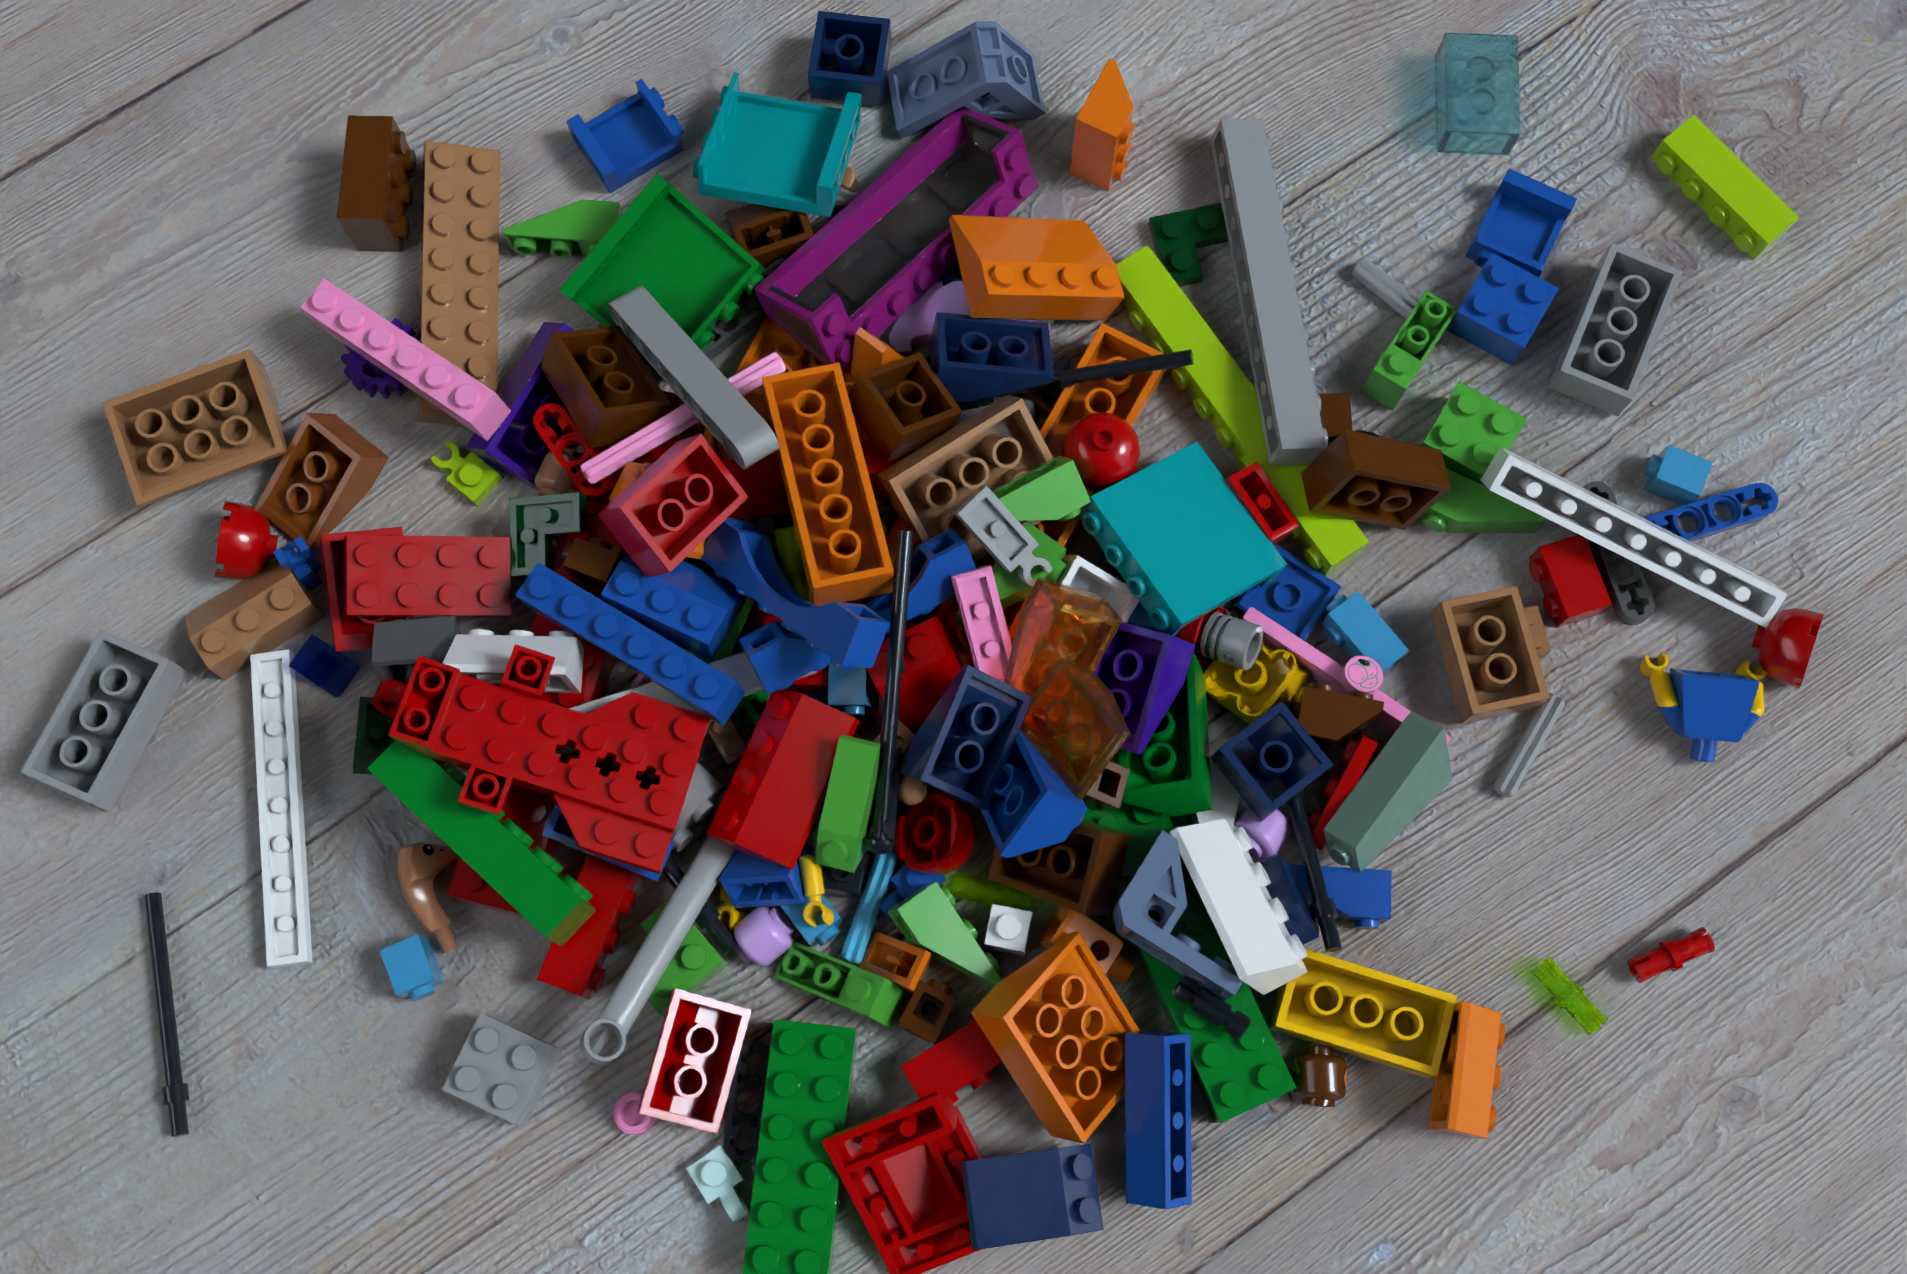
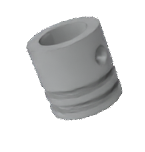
[1200,611,1263,670]

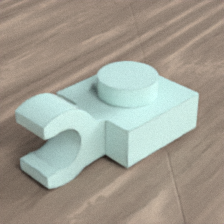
[686,1145,750,1222]

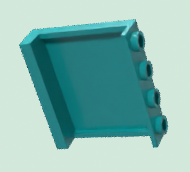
[693,72,862,217]
[1079,442,1287,636]

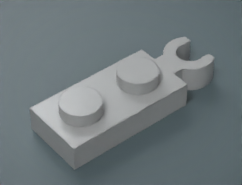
[954,485,1052,588]

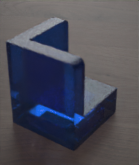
[289,634,361,698]

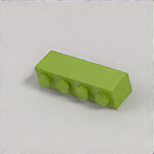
[1651,115,1800,260]

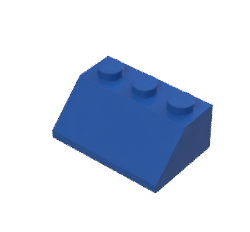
[601,555,748,661]
[980,729,1088,858]

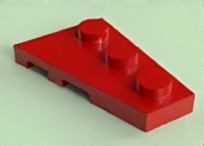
[1308,730,1378,850]

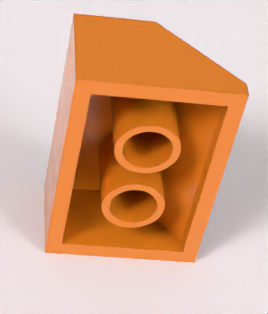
[1069,58,1136,191]
[1428,1001,1505,1139]

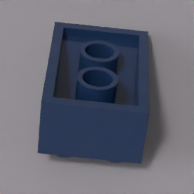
[929,312,1054,402]
[898,664,1033,810]
[961,1143,1104,1250]

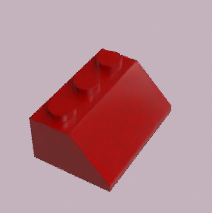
[637,988,752,1134]

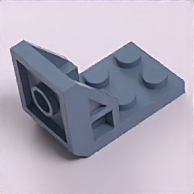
[887,21,1046,138]
[1113,830,1243,1001]

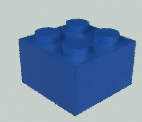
[1447,253,1559,366]

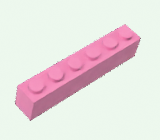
[300,278,511,441]

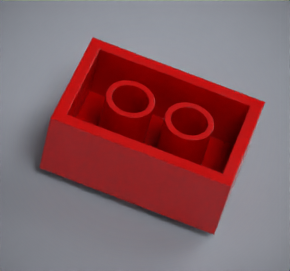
[597,434,749,578]

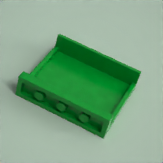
[559,173,766,382]

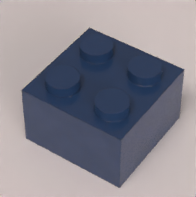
[808,11,892,106]

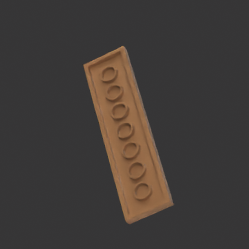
[418,140,500,426]

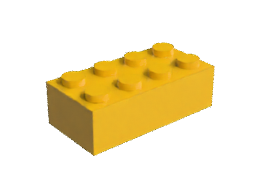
[1268,948,1457,1078]

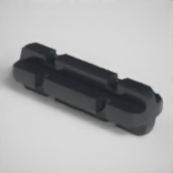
[1172,976,1251,1039]

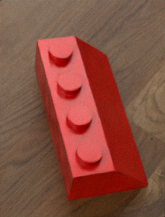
[707,689,860,870]

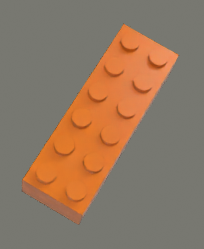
[762,362,894,606]

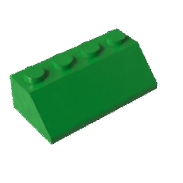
[1119,652,1212,816]

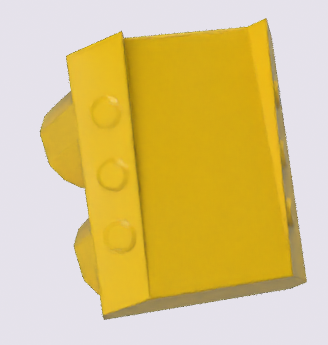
[1204,641,1309,724]

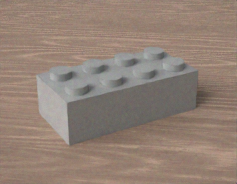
[1547,243,1683,416]
[20,629,187,812]

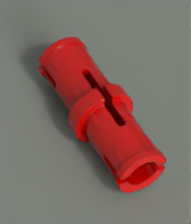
[1627,927,1715,983]

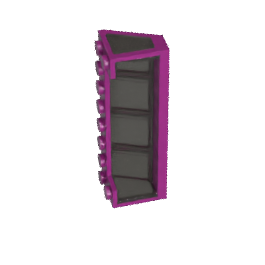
[754,107,1039,370]

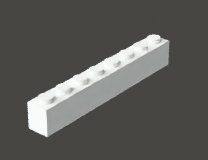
[1480,447,1788,628]

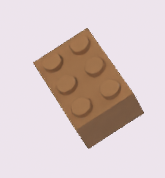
[1430,586,1550,724]

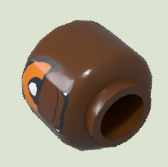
[1293,1046,1347,1107]

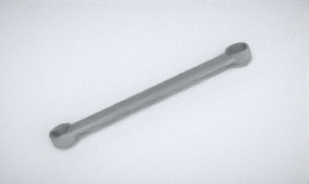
[580,835,736,1064]

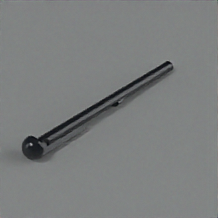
[955,349,1194,410]
[864,530,914,855]

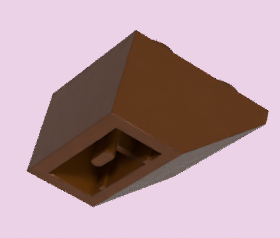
[724,204,814,268]
[1290,683,1384,754]

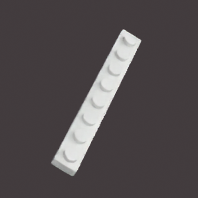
[250,649,313,968]

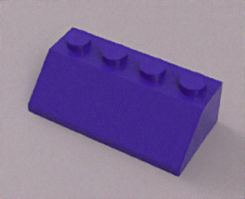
[466,322,577,491]

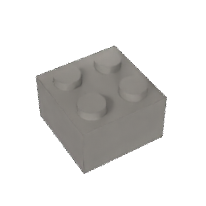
[441,1013,563,1126]

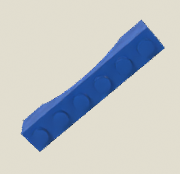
[701,518,890,671]
[738,528,976,694]
[516,562,745,727]

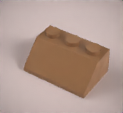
[185,559,326,680]

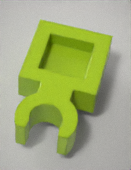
[431,441,503,506]

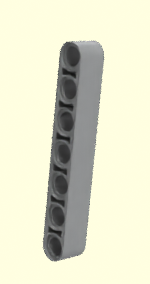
[607,285,779,470]

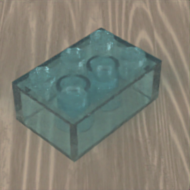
[1435,32,1521,155]

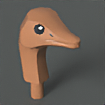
[397,842,459,954]

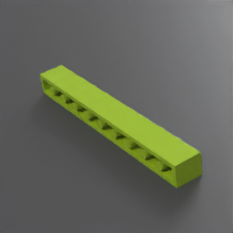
[1116,245,1369,576]

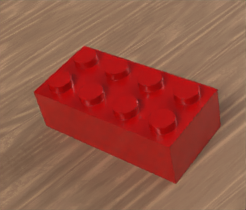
[344,535,511,617]

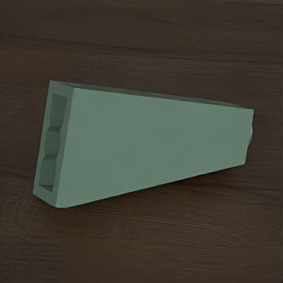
[1324,711,1453,873]

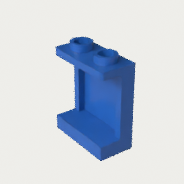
[566,79,684,193]
[1465,168,1577,277]

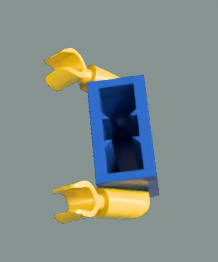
[1640,653,1767,762]
[718,843,834,930]

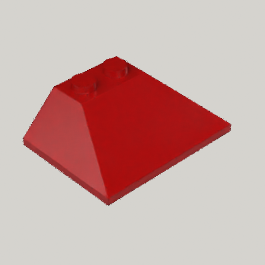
[822,1092,984,1274]

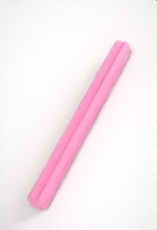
[580,352,786,484]

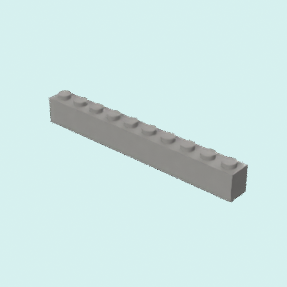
[1210,118,1328,466]

